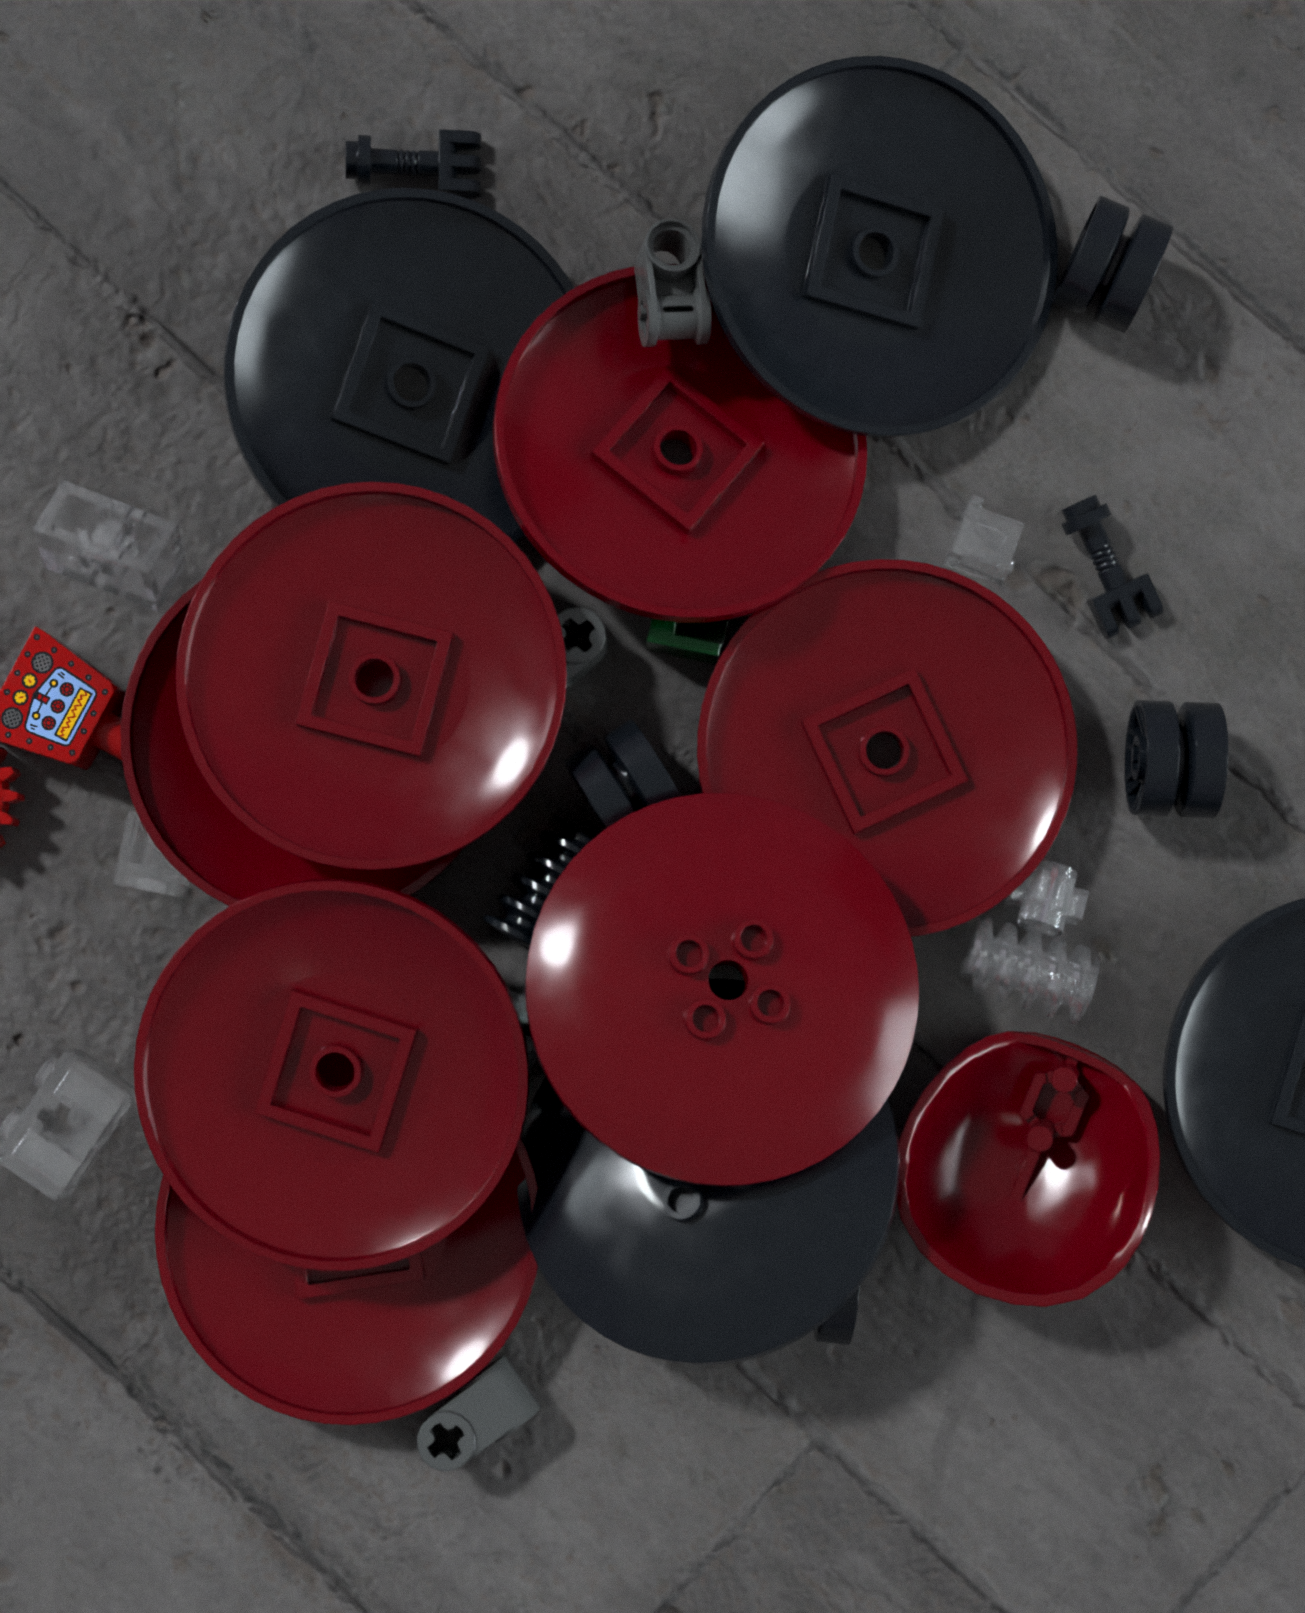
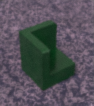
[646,619,728,664]

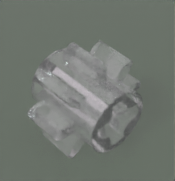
[1005,860,1089,937]

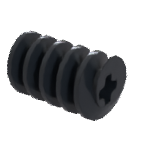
[483,814,592,950]

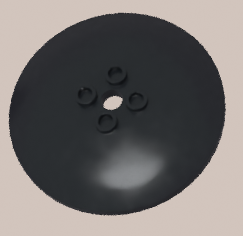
[701,56,1058,437]
[223,188,574,542]
[1163,898,1305,1269]
[517,979,900,1365]

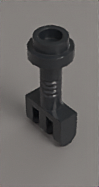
[345,129,481,199]
[1061,494,1163,639]

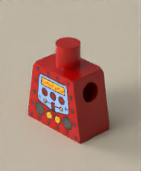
[0,626,126,770]

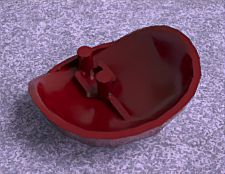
[897,1031,1160,1307]

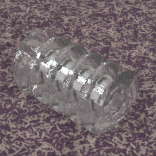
[959,915,1101,1026]

